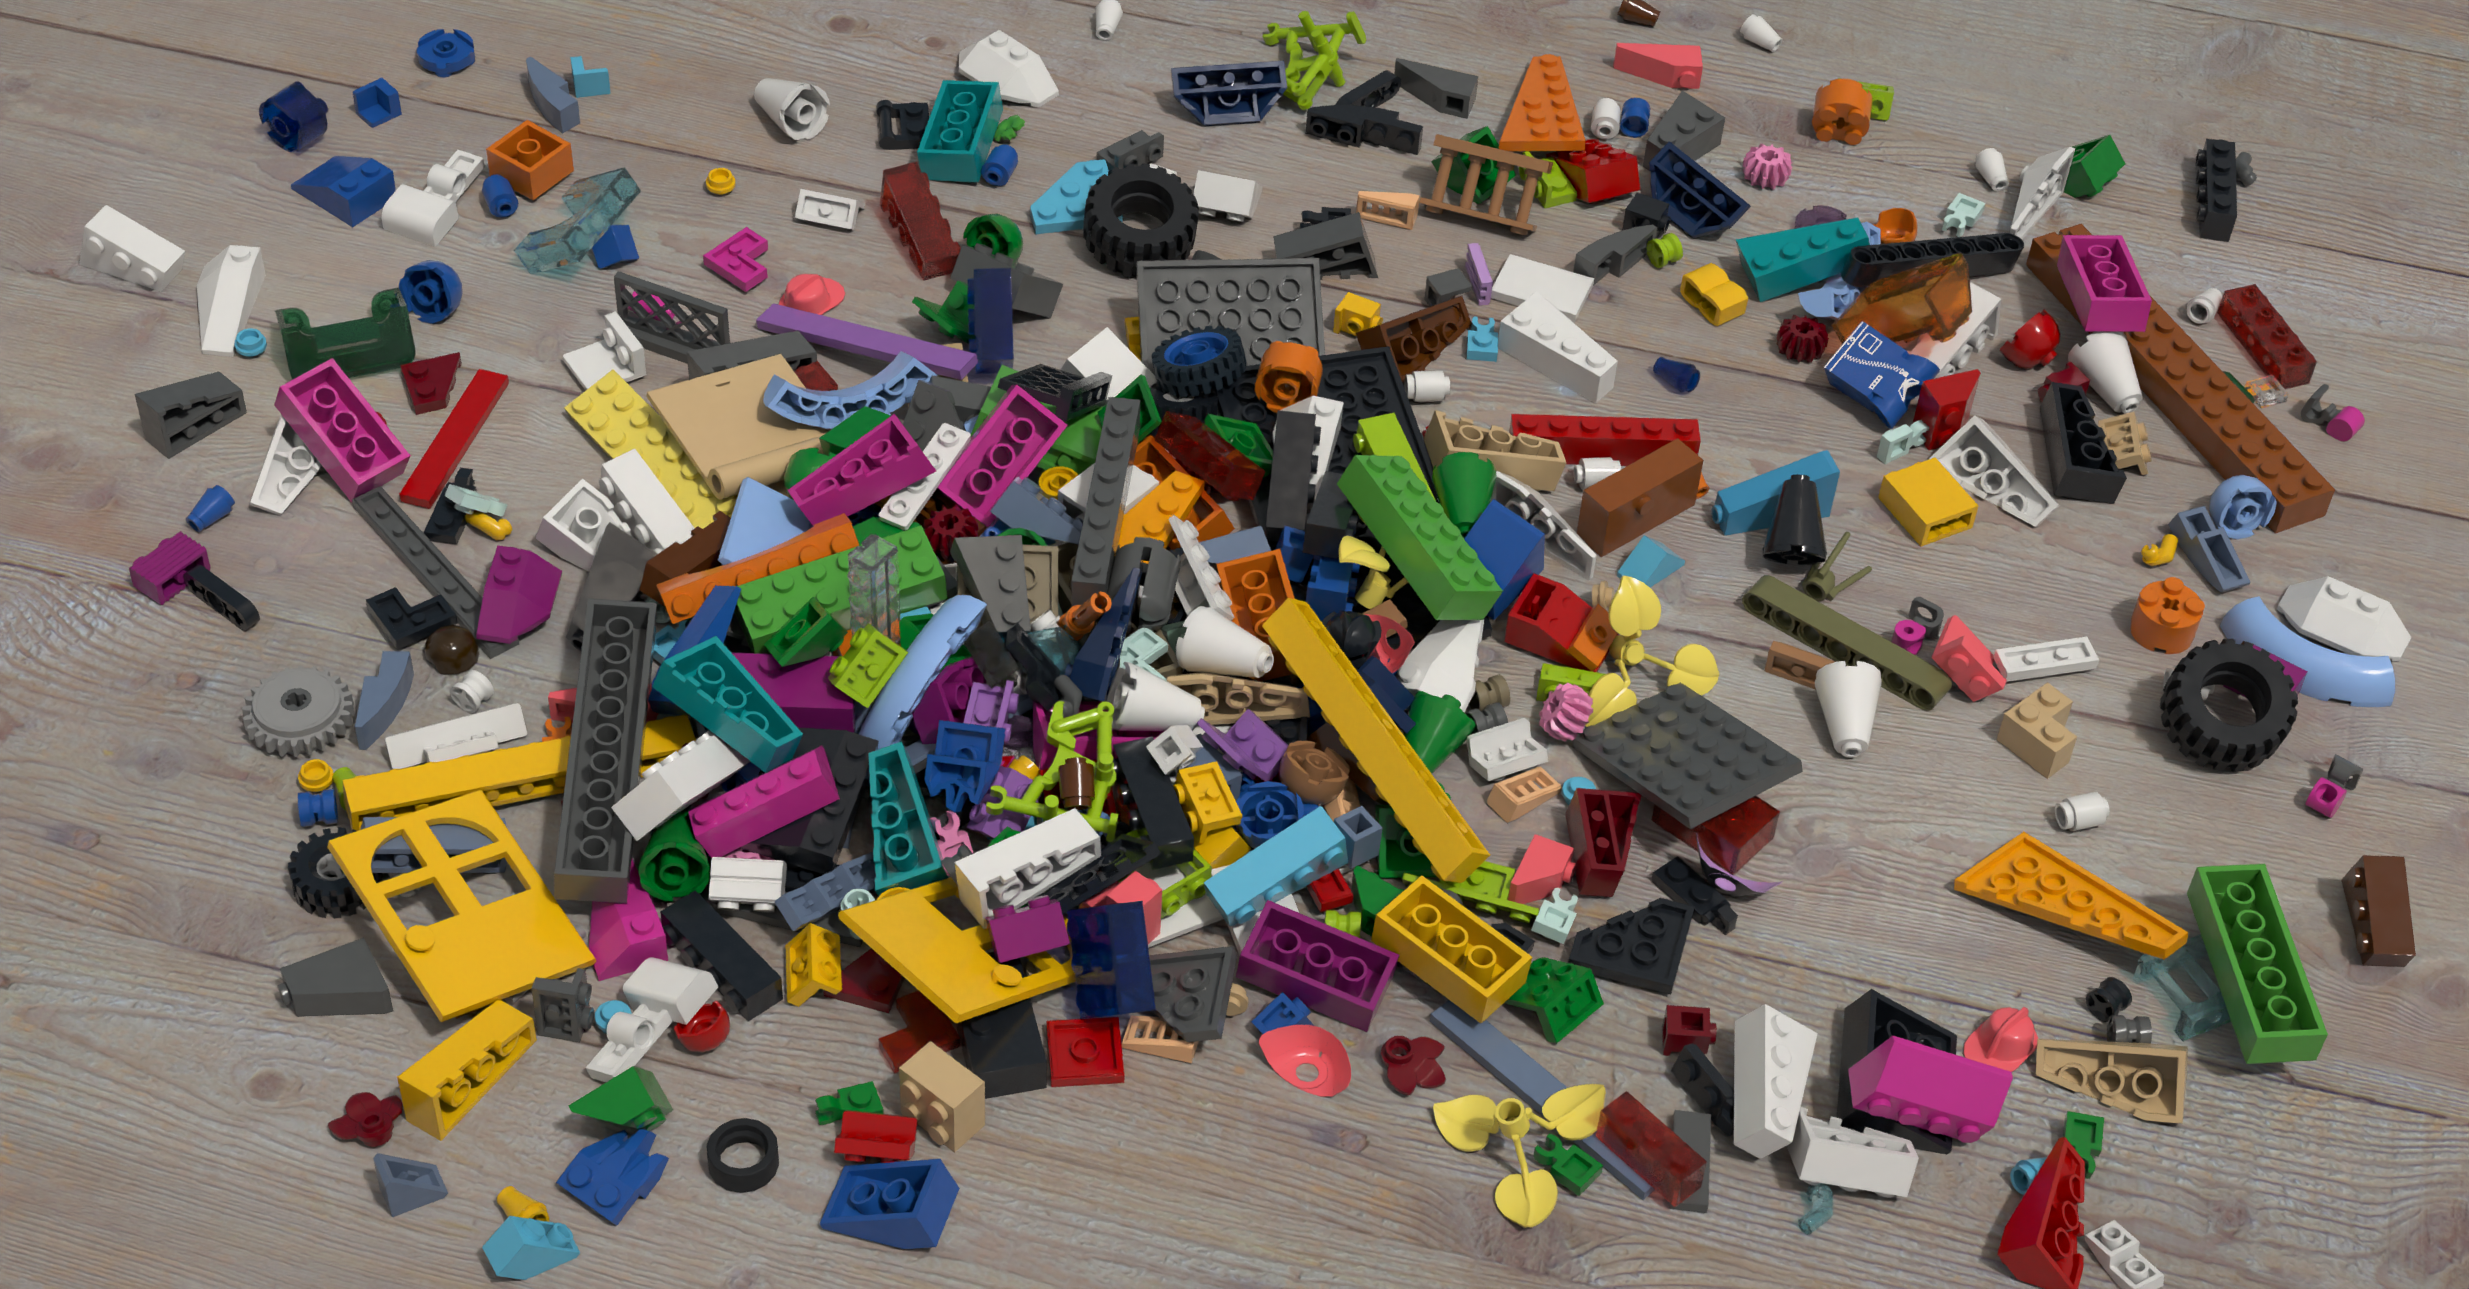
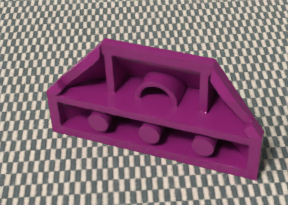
[476,545,562,644]

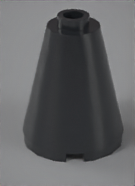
[1762,474,1827,565]

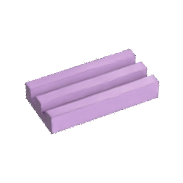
[1465,243,1493,306]

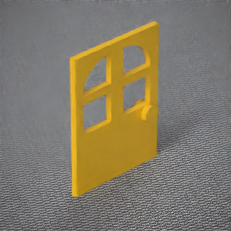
[327,790,597,1022]
[838,877,1116,1023]

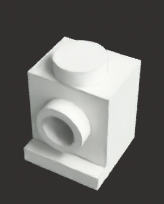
[1146,725,1203,775]

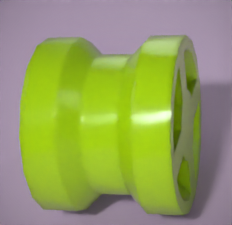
[1646,233,1683,268]

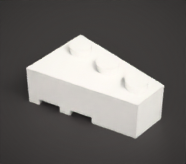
[79,205,185,292]
[1787,1107,1919,1198]

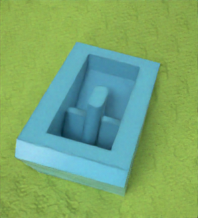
[1617,535,1685,587]

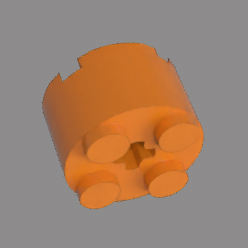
[1812,79,1873,145]
[1255,341,1323,413]
[2130,577,2205,654]

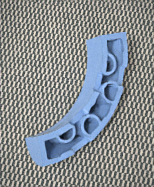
[1798,222,1881,320]
[763,351,937,429]
[859,595,987,749]
[2220,596,2395,707]

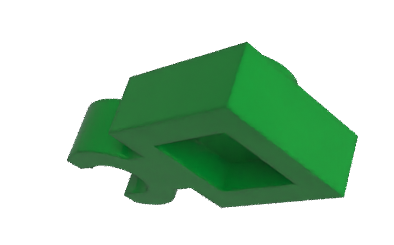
[2063,1111,2104,1179]
[1533,1134,1603,1196]

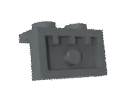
[1097,130,1164,171]
[532,968,594,1043]

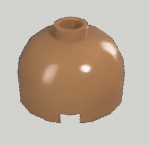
[1279,741,1350,805]

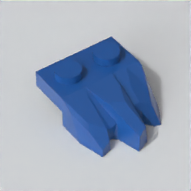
[925,720,1006,813]
[556,1129,669,1226]

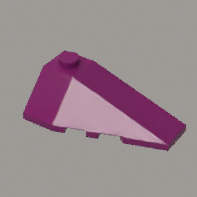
[913,645,1012,744]

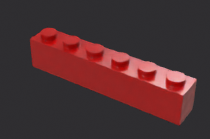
[1509,414,1701,466]

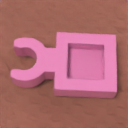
[930,810,974,876]

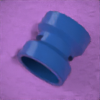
[1620,98,1651,138]
[298,789,338,827]

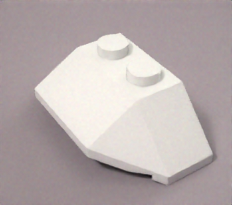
[959,30,1059,108]
[2277,576,2411,661]

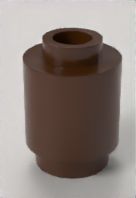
[1058,757,1095,811]

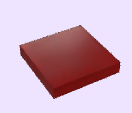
[1046,1017,1125,1087]

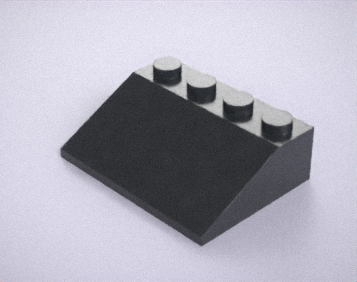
[740,727,879,875]
[1837,989,1957,1155]

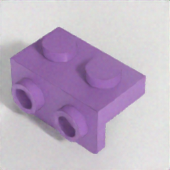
[963,680,1019,745]
[967,766,1043,839]

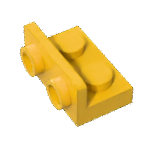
[1173,761,1243,844]
[785,923,842,1007]

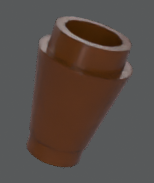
[1617,0,1661,27]

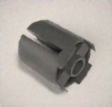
[1107,537,1181,632]

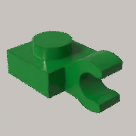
[815,1081,884,1125]

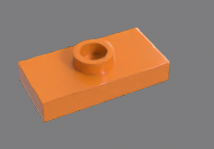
[1567,604,1618,671]

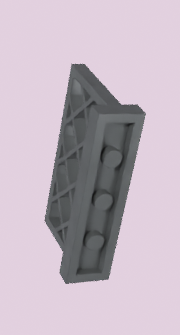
[614,271,730,364]

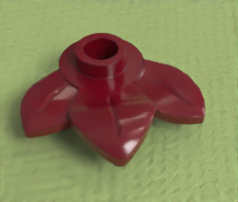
[1381,1036,1446,1095]
[328,1092,403,1147]

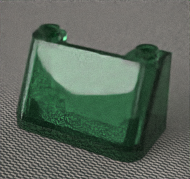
[275,287,416,379]

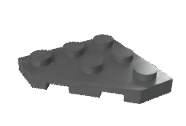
[903,380,966,451]
[1127,946,1237,1042]

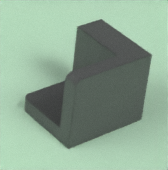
[1424,268,1471,306]

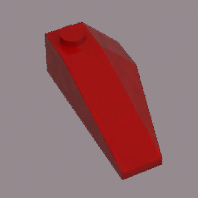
[1997,1137,2085,1289]

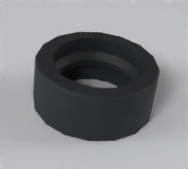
[706,1118,779,1193]

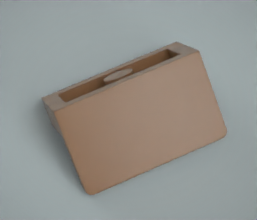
[1764,641,1835,690]

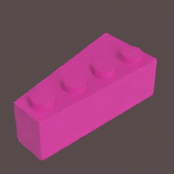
[787,414,936,527]

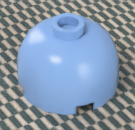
[2209,475,2277,539]

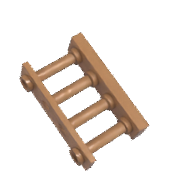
[1419,134,1553,235]

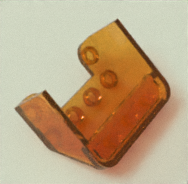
[1831,253,1972,344]

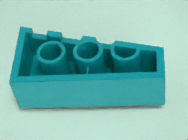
[868,741,949,896]

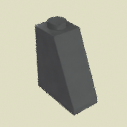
[277,938,393,1017]

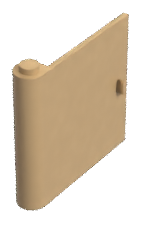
[646,354,831,500]

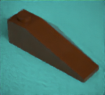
[1356,296,1472,382]

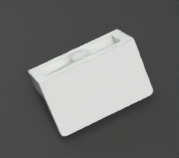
[795,189,865,230]

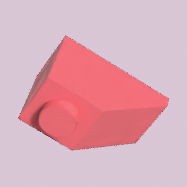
[1508,834,1576,904]

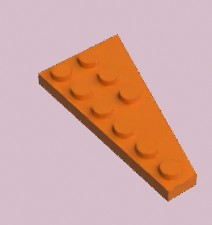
[1499,54,1586,151]

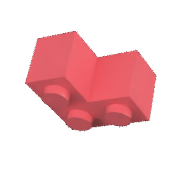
[1079,870,1162,958]

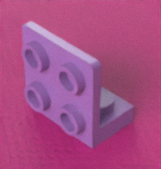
[1197,709,1289,782]

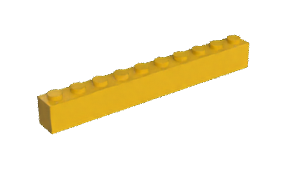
[1262,598,1490,883]
[342,715,696,831]

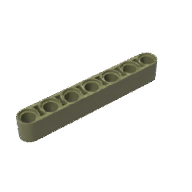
[1742,575,1952,711]

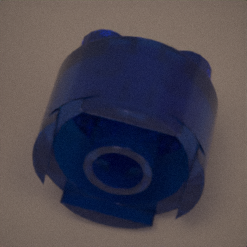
[259,81,328,152]

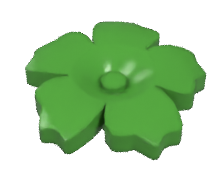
[994,115,1025,142]

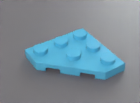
[1030,159,1123,234]

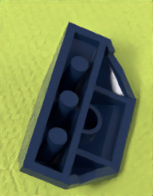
[1171,60,1287,126]
[1649,141,1751,239]

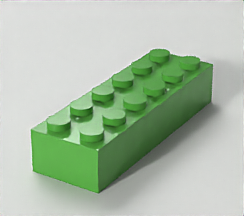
[1337,455,1503,620]
[734,525,947,654]
[2187,864,2328,1064]

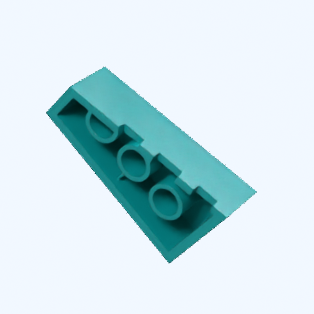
[1736,217,1870,302]
[652,636,803,773]

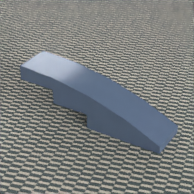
[774,852,876,932]

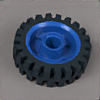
[1152,326,1247,397]

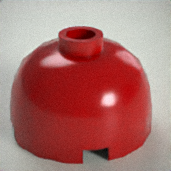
[1999,309,2061,368]

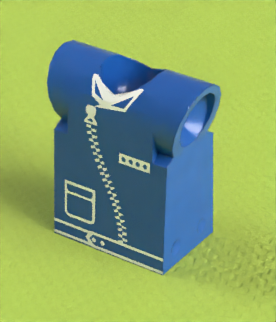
[1824,321,1940,429]

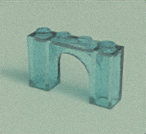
[514,167,641,274]

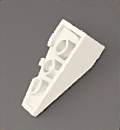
[2010,147,2075,239]
[1929,416,2060,527]

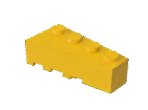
[397,999,537,1141]

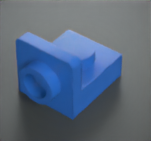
[1251,992,1314,1034]

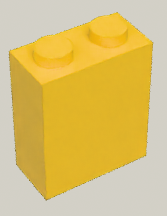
[1878,457,1978,547]

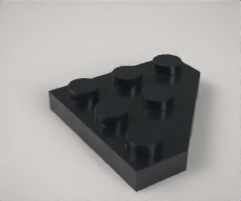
[1568,898,1695,995]

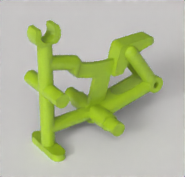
[1262,11,1366,110]
[986,701,1119,842]

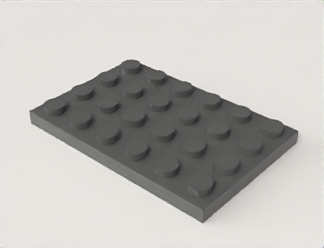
[1136,258,1325,375]
[1572,682,1803,829]

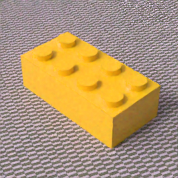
[1371,875,1532,1023]

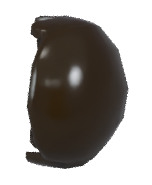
[424,625,479,675]

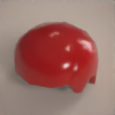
[674,1001,730,1053]

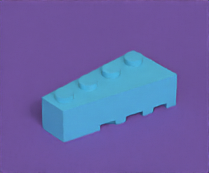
[1204,806,1348,927]

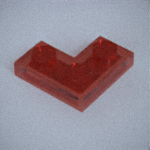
[878,990,960,1074]

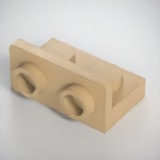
[2098,412,2152,475]

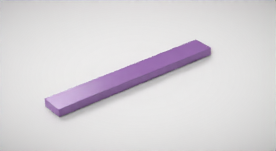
[756,303,978,380]

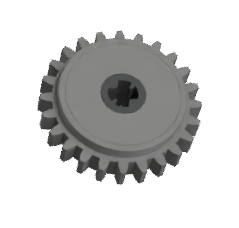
[242,666,355,757]

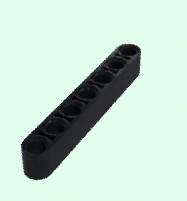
[1841,233,2024,287]

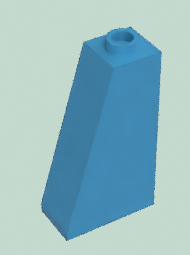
[1711,450,1840,536]

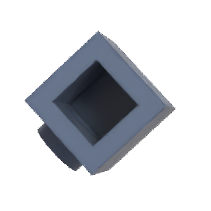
[1334,806,1383,869]

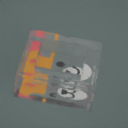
[2245,375,2289,409]

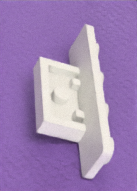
[879,423,971,530]
[1168,515,1235,620]
[385,703,527,769]

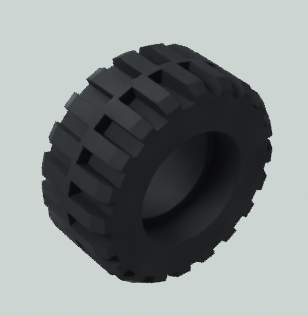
[1083,164,1199,277]
[2160,639,2298,772]

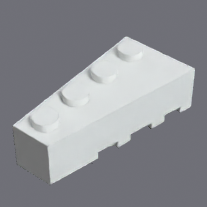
[1498,291,1618,404]
[611,730,751,841]
[1734,1004,1818,1159]

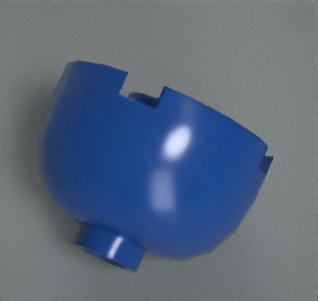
[399,260,463,324]
[1236,781,1304,849]

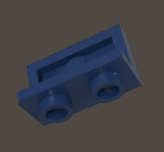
[1357,656,1416,733]

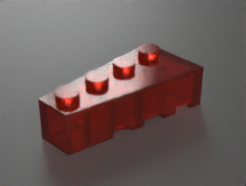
[880,162,961,281]

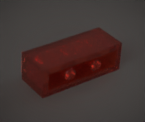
[1595,1091,1707,1207]

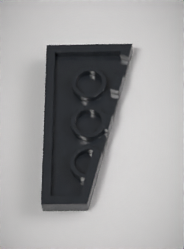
[1022,834,1161,914]

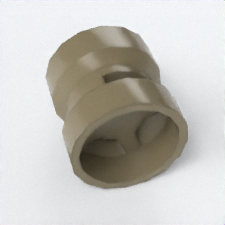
[1469,674,1511,711]

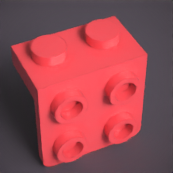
[1931,615,2007,702]

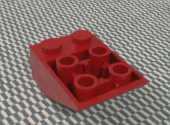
[1546,139,1640,203]
[1504,573,1619,672]

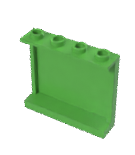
[971,365,1103,475]

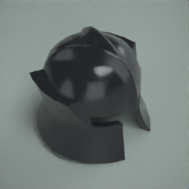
[1322,610,1382,670]

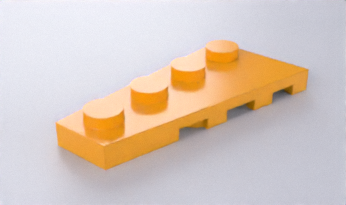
[1118,470,1205,564]

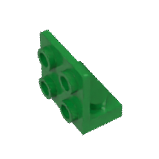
[912,280,1004,345]
[1504,957,1604,1044]

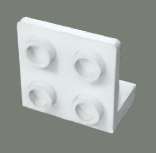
[563,311,646,391]

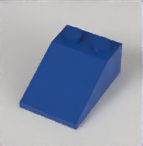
[291,156,396,227]
[820,1159,960,1249]

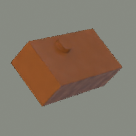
[1577,438,1704,558]

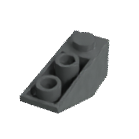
[1394,58,1479,119]

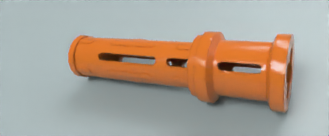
[1057,592,1112,642]

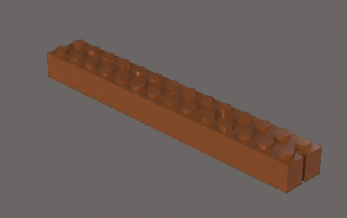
[2026,224,2335,534]

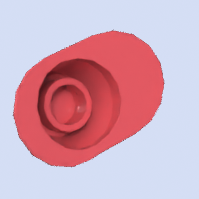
[779,274,845,315]
[1963,1007,2039,1072]

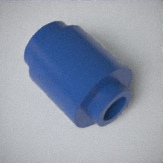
[981,144,1018,186]
[482,175,519,218]

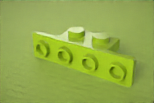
[1402,861,1540,923]

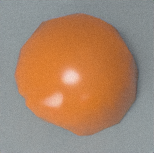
[1873,208,1917,244]

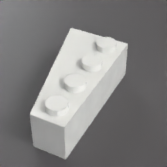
[1907,282,2001,379]
[599,449,694,554]
[954,808,1101,929]

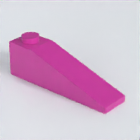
[589,860,668,981]

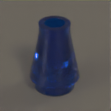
[1653,357,1700,392]

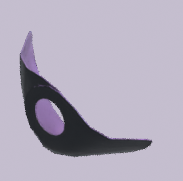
[1696,833,1783,897]

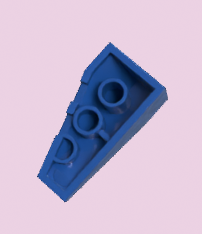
[648,586,741,716]

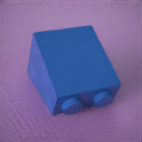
[1464,499,1545,620]

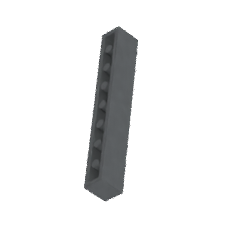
[1071,397,1140,608]

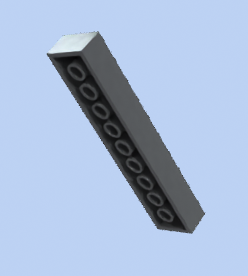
[554,598,657,903]

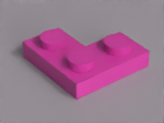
[703,227,768,292]

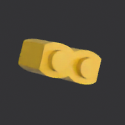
[1680,263,1748,326]

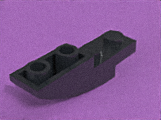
[1305,105,1423,155]

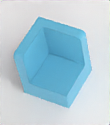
[570,56,611,98]

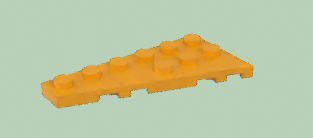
[1954,831,2188,960]

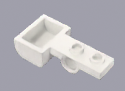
[381,150,485,247]
[586,957,718,1082]

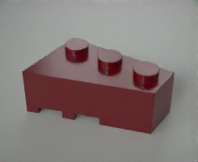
[1565,788,1642,897]

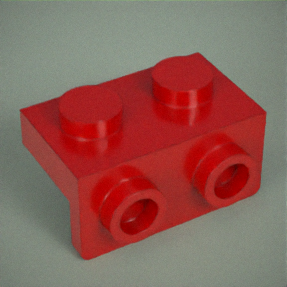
[834,1110,918,1163]

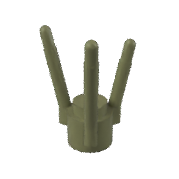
[1802,531,1872,601]

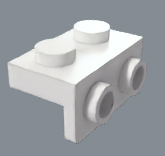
[1467,718,1548,781]

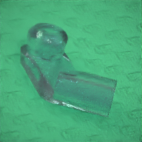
[1798,1183,1833,1235]

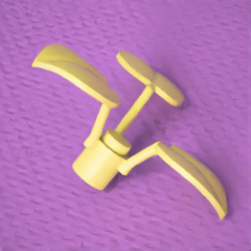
[1339,513,1408,609]
[1585,575,1719,727]
[1433,1084,1606,1228]

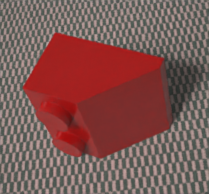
[1912,369,1981,451]

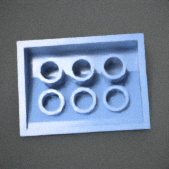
[718,477,813,565]

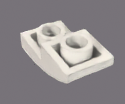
[2085,1220,2164,1289]

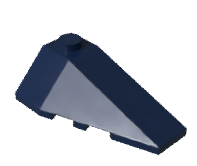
[1064,568,1142,702]

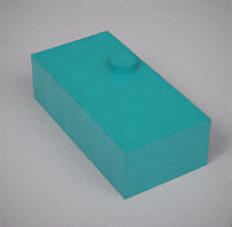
[917,80,1003,182]

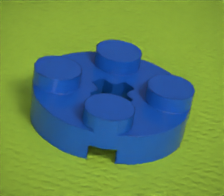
[416,29,475,78]

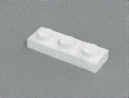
[1993,636,2099,682]

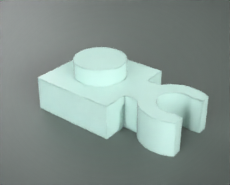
[1942,193,1986,237]
[1877,420,1929,464]
[445,484,507,517]
[1531,888,1578,944]

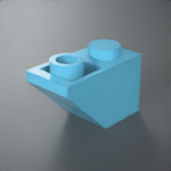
[482,1216,580,1280]

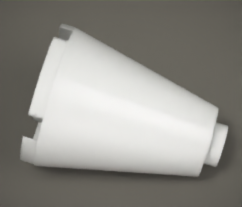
[754,78,830,140]
[2068,331,2142,414]
[1176,606,1274,678]
[1815,661,1882,758]
[1107,662,1205,731]

